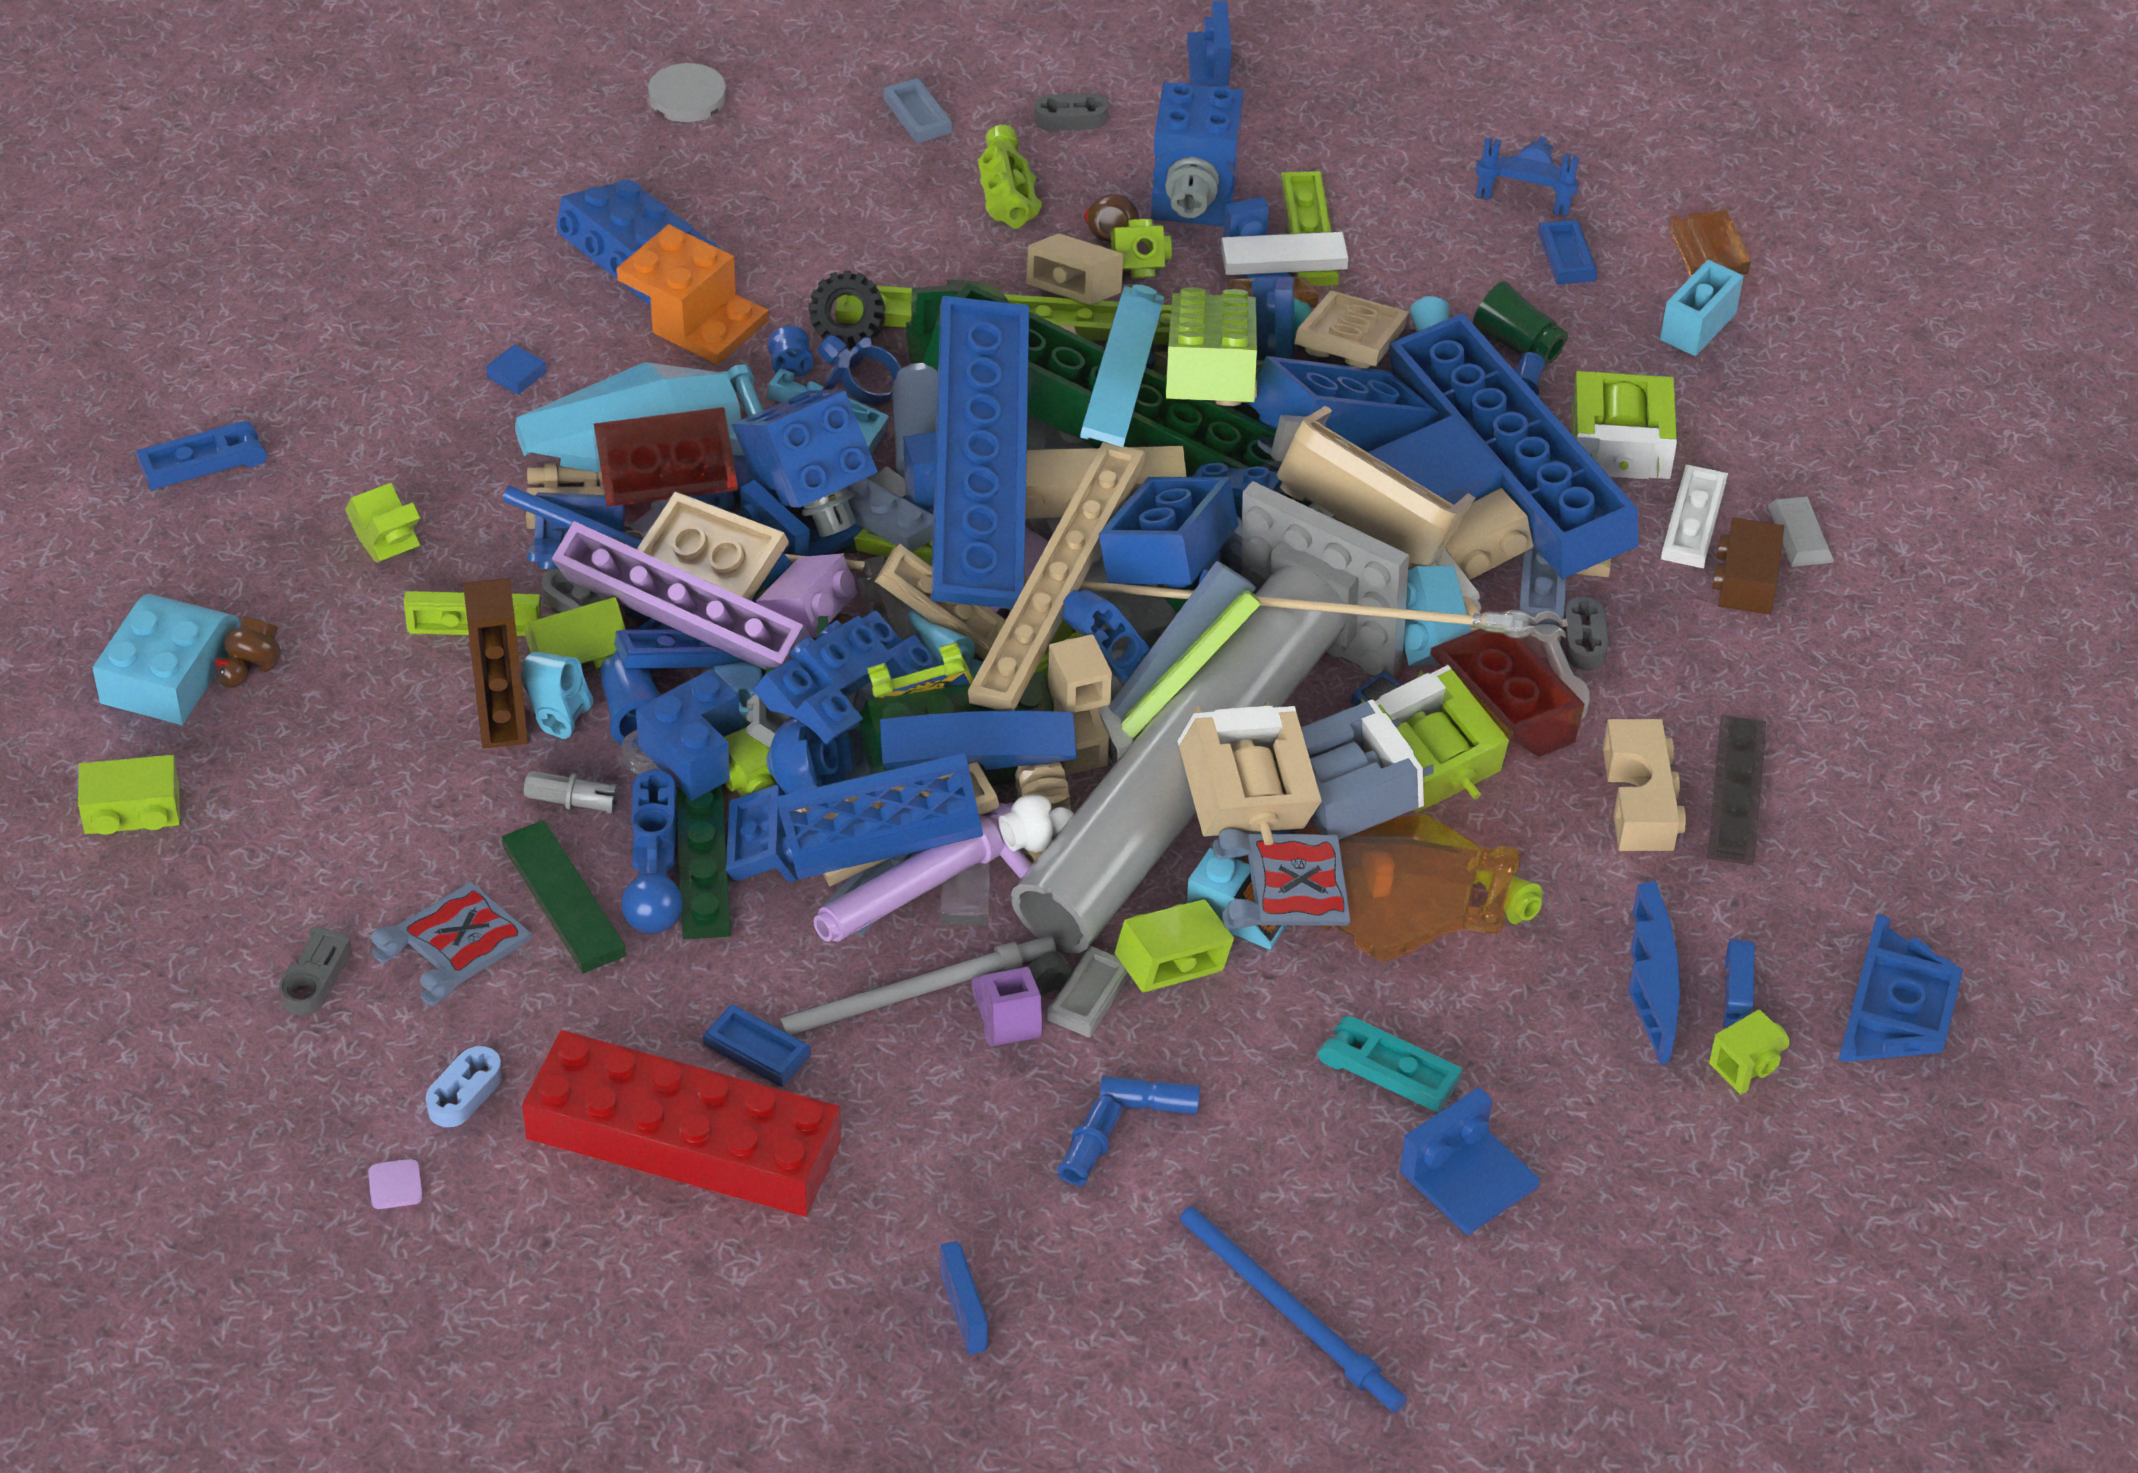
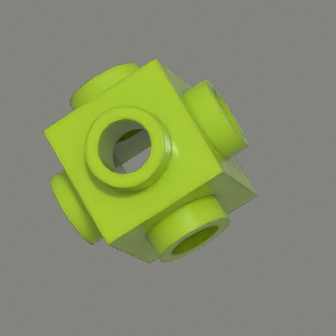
[1111,219,1172,279]

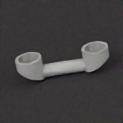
[1525,624,1590,721]

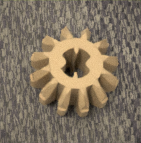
[1015,761,1072,811]

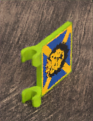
[867,642,975,698]

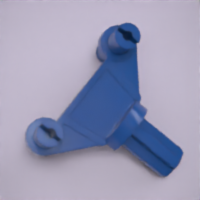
[1475,136,1580,216]

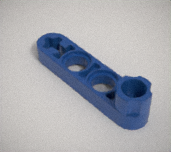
[1061,589,1151,686]

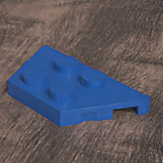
[1838,914,1963,1062]

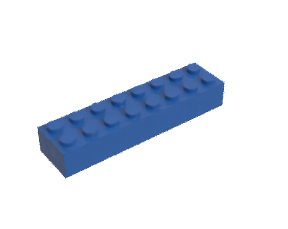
[1389,313,1638,579]

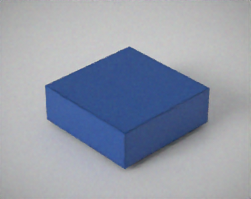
[486,344,547,395]

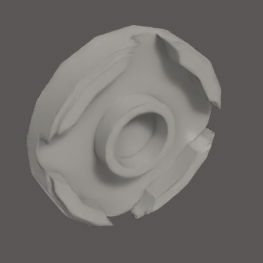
[648,63,727,122]

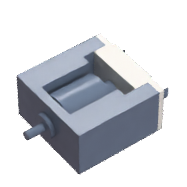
[1301,699,1434,840]

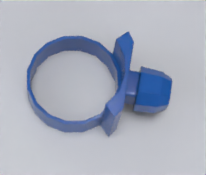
[817,335,901,405]

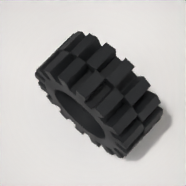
[808,271,886,349]

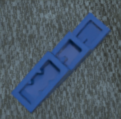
[880,711,1077,770]
[1628,881,1680,1064]

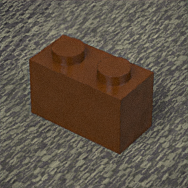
[1712,517,1784,615]

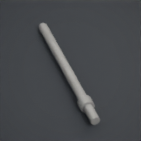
[779,935,1056,1035]

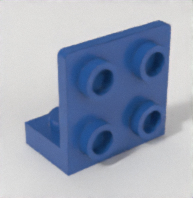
[1400,1087,1540,1235]

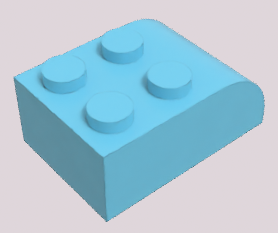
[92,594,241,725]

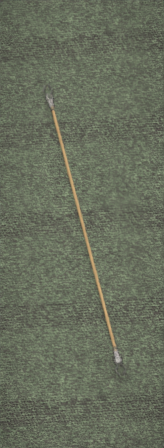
[626,530,1568,642]

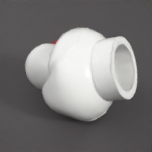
[999,795,1074,853]

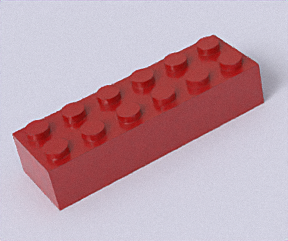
[522,1030,841,1217]

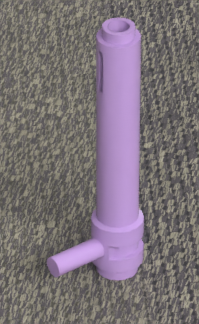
[814,802,1032,942]

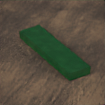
[501,820,626,974]

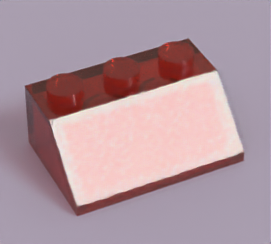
[593,407,738,507]
[1430,626,1585,757]

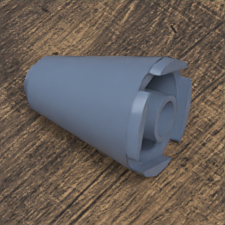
[892,363,938,479]

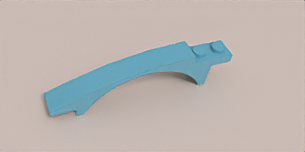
[1080,284,1164,447]

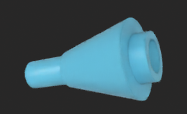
[1409,296,1451,332]
[904,610,975,667]

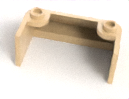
[1277,406,1475,569]

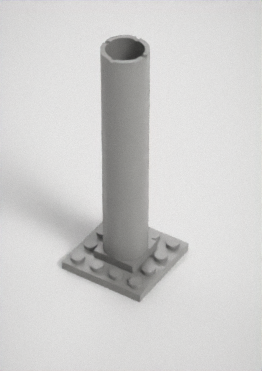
[1011,481,1409,953]

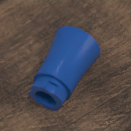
[601,651,661,749]

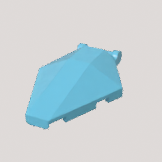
[515,362,763,488]

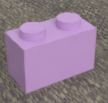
[756,554,858,637]

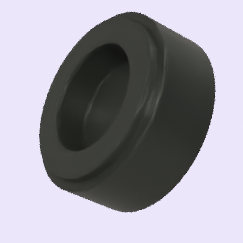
[1028,952,1071,997]

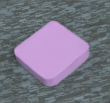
[368,1159,423,1209]

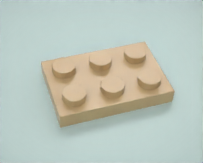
[637,492,789,601]

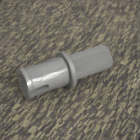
[524,771,619,814]

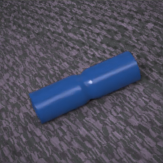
[1099,1075,1200,1115]

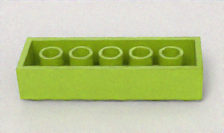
[1166,287,1257,402]

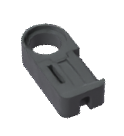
[279,926,352,1016]

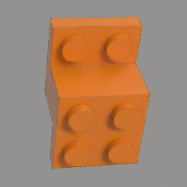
[617,224,769,365]

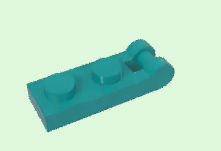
[1318,1016,1463,1113]

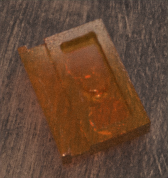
[1669,210,1750,277]

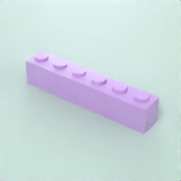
[552,521,811,670]

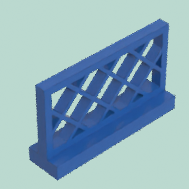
[776,753,983,879]

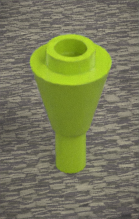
[1467,858,1543,924]

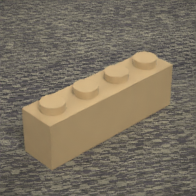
[1025,446,1186,519]

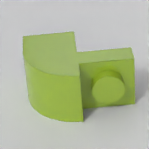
[345,482,420,563]

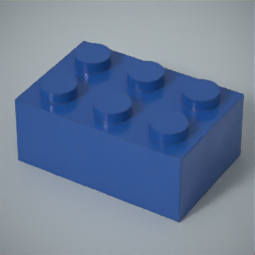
[1099,477,1239,588]

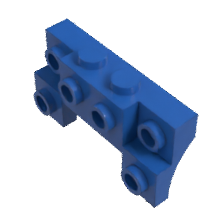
[752,610,940,745]

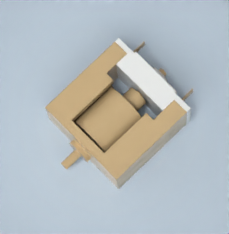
[1177,701,1322,845]

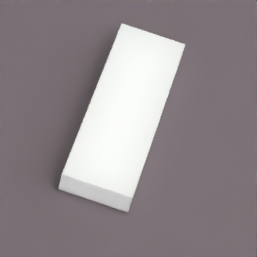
[1221,232,1348,275]
[1661,465,1728,569]

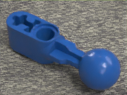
[621,770,683,934]

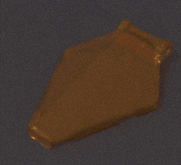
[1241,814,1522,963]

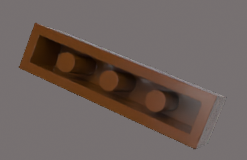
[463,578,528,749]

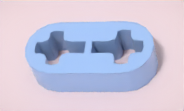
[426,1046,502,1127]

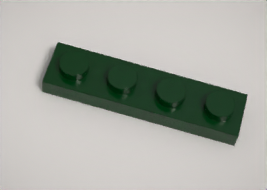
[676,785,731,939]

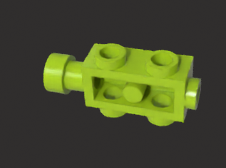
[977,125,1042,229]

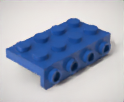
[556,180,720,306]

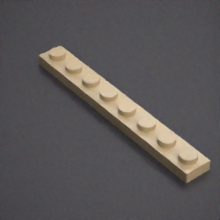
[968,442,1145,711]

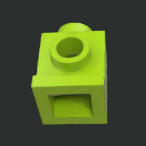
[724,727,777,797]
[1709,1009,1789,1095]

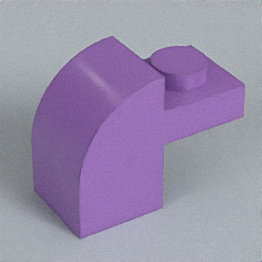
[972,967,1042,1047]

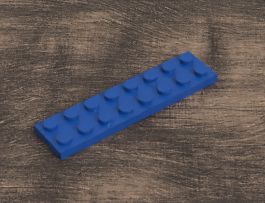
[931,296,1029,609]

